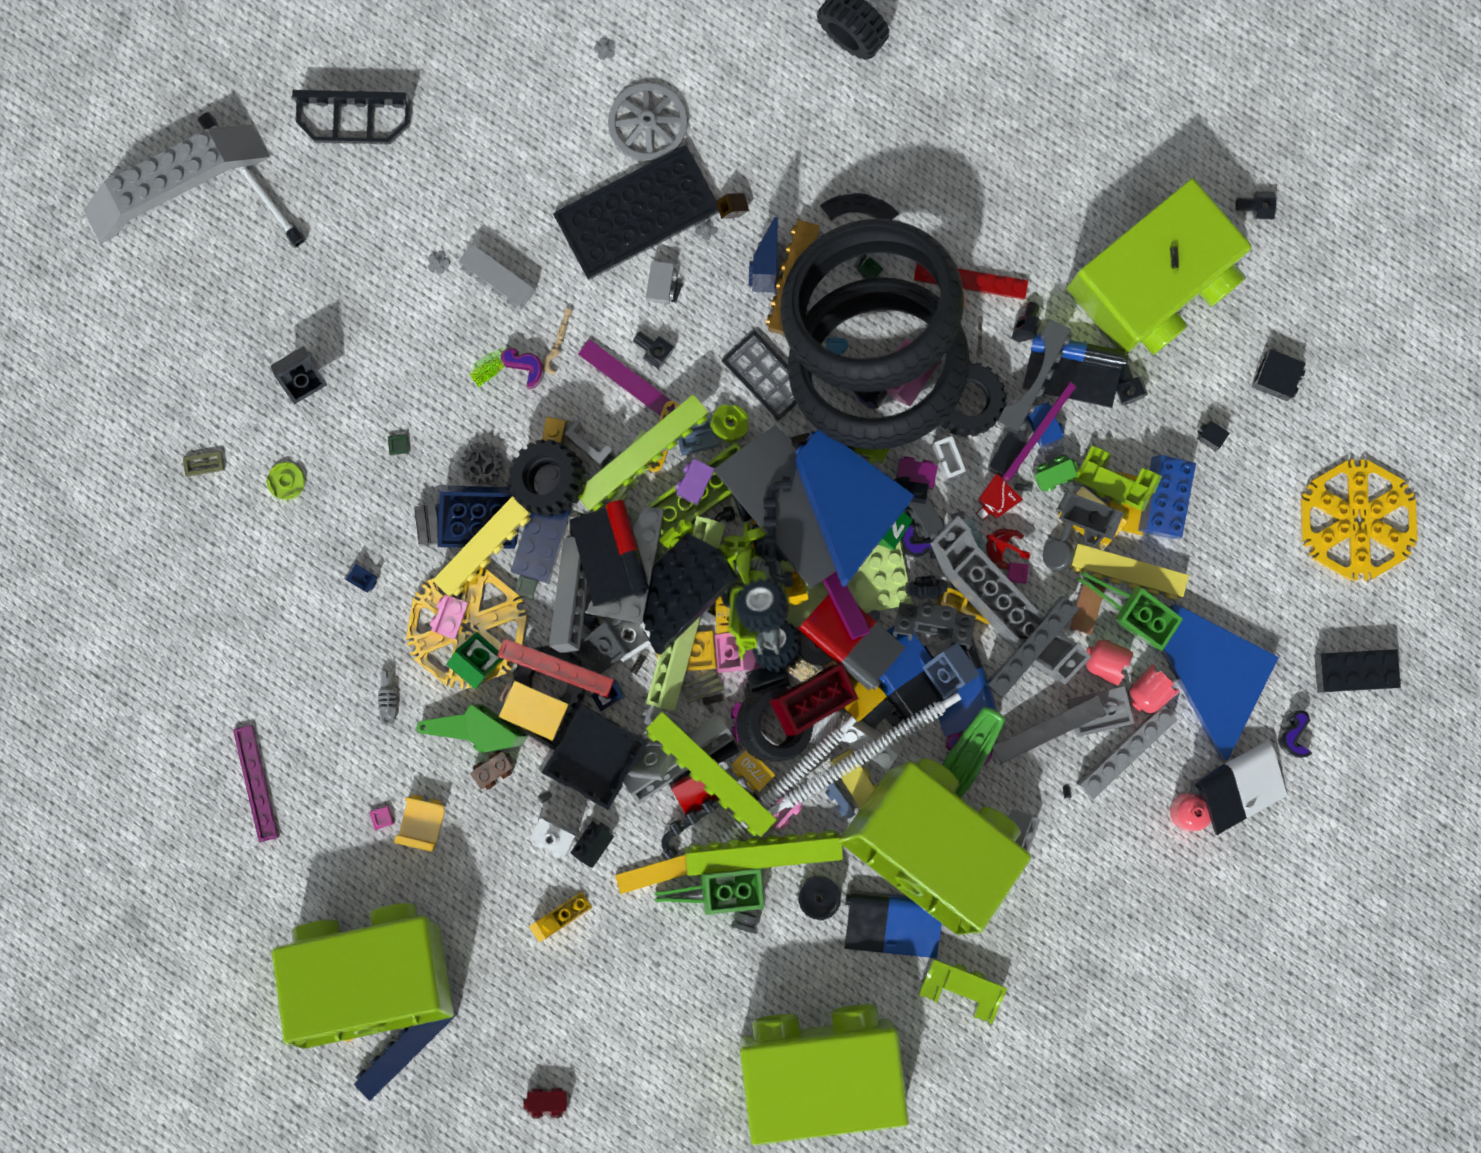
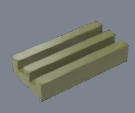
[183,451,225,477]
[681,671,723,704]

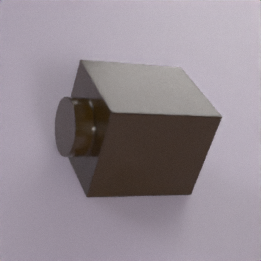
[716,193,749,219]

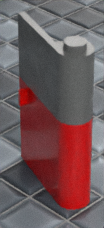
[798,594,905,691]

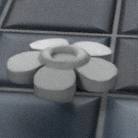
[594,39,615,60]
[695,220,716,240]
[428,252,449,274]
[1045,446,1066,463]

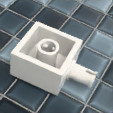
[611,618,651,663]
[530,817,578,858]

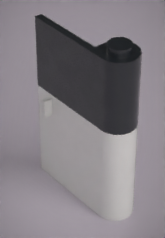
[1191,742,1287,835]

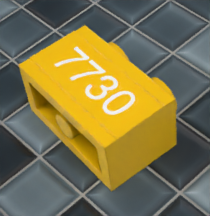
[731,750,775,792]

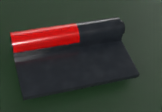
[569,500,649,606]

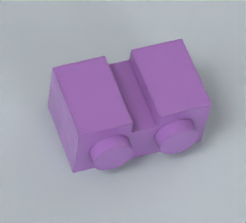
[675,459,714,506]

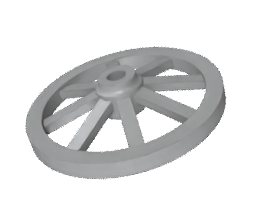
[608,83,687,162]

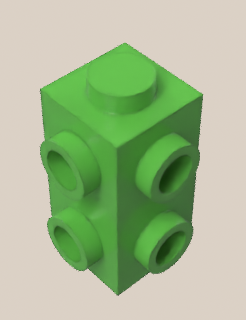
[1032,455,1078,492]

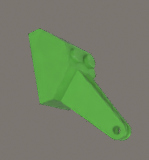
[1076,571,1183,651]
[416,704,528,753]
[654,869,764,915]

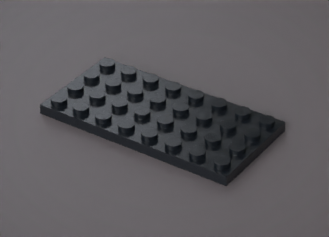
[553,145,719,280]

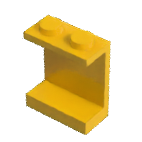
[394,794,446,852]

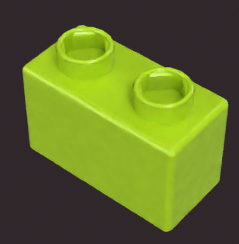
[1066,178,1251,355]
[839,758,1031,935]
[271,903,454,1049]
[739,1004,909,1145]

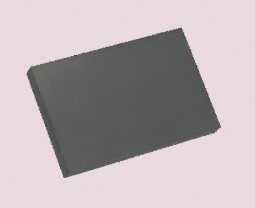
[573,619,631,674]

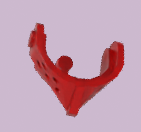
[986,528,1031,570]

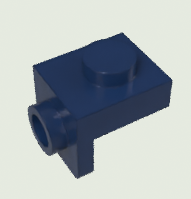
[344,563,377,593]

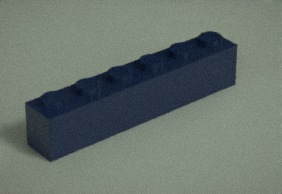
[353,1010,458,1102]

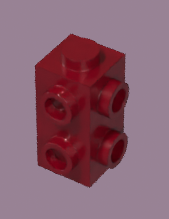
[523,1088,567,1119]

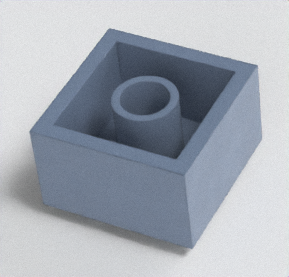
[922,642,980,699]

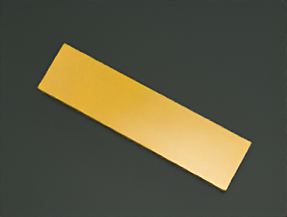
[615,855,687,894]

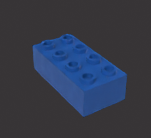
[1138,455,1196,539]

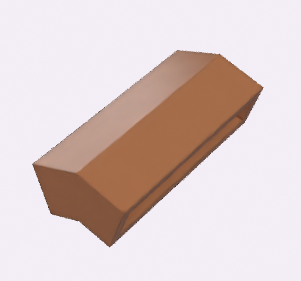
[1070,584,1105,635]

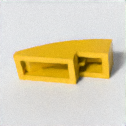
[936,587,991,625]

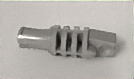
[378,671,396,725]

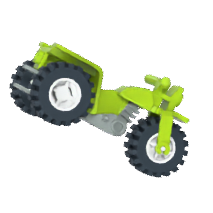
[719,522,802,672]

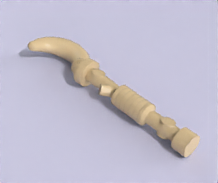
[543,308,573,375]

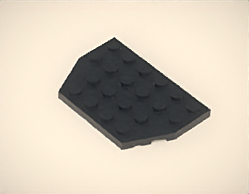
[640,533,739,655]

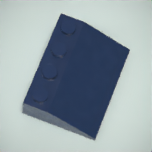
[748,217,778,293]
[437,485,516,549]

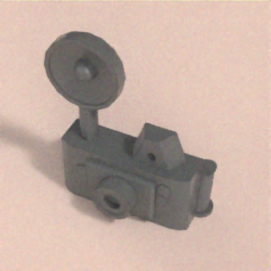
[1042,490,1124,571]

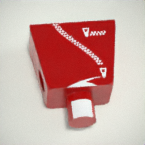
[975,474,1023,521]

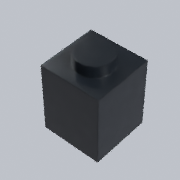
[1197,420,1230,451]

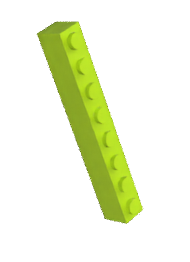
[578,394,709,512]
[646,712,777,837]
[684,830,843,876]

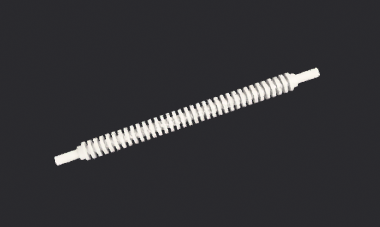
[768,692,961,815]
[716,716,857,843]

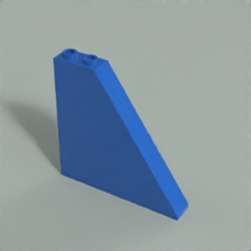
[795,430,914,587]
[1161,604,1279,760]

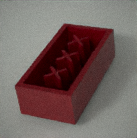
[769,664,859,736]

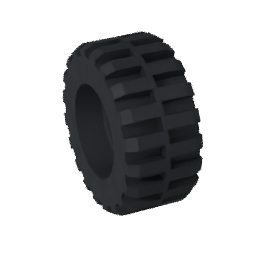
[817,0,890,60]
[935,361,1007,437]
[508,439,586,517]
[512,645,586,716]

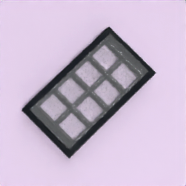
[721,330,797,421]

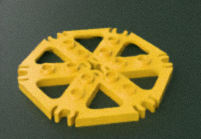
[1300,459,1418,581]
[406,567,528,689]

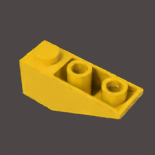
[528,891,592,943]

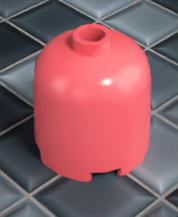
[1086,639,1134,686]
[1129,664,1180,714]
[1170,793,1211,831]

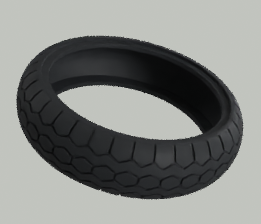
[780,219,964,392]
[788,277,970,449]

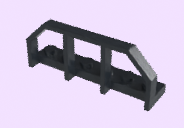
[292,90,411,145]

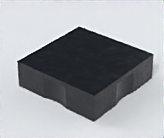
[538,701,648,810]

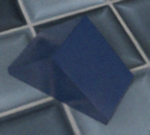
[591,679,626,712]

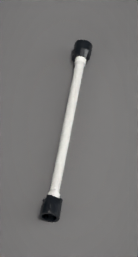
[198,112,306,248]

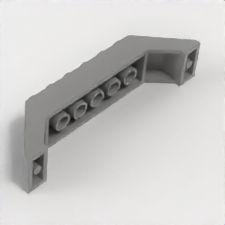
[83,125,269,244]
[930,516,1091,684]

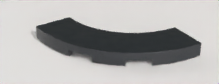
[820,193,899,221]

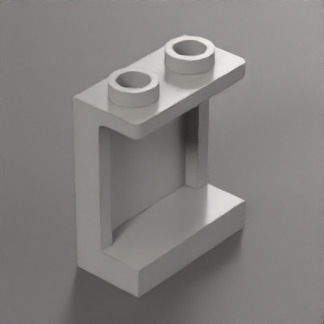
[565,420,614,469]

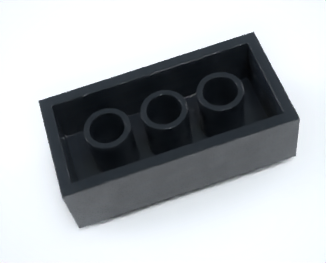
[1314,649,1401,693]

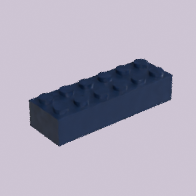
[510,463,584,584]

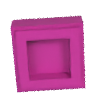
[1007,562,1029,584]
[369,806,394,830]

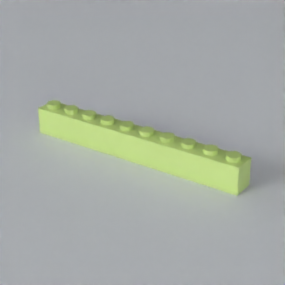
[646,516,725,711]

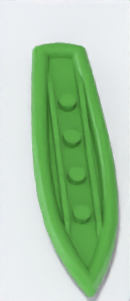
[942,707,1005,798]

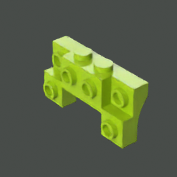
[1074,445,1162,511]
[918,958,1007,1025]

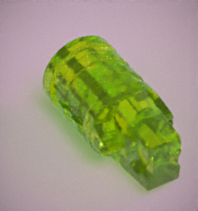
[469,356,504,388]

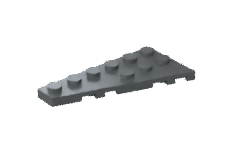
[585,506,664,624]

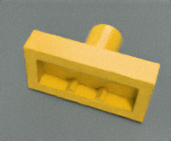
[783,571,808,605]

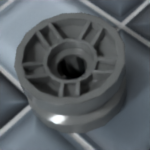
[731,911,761,934]

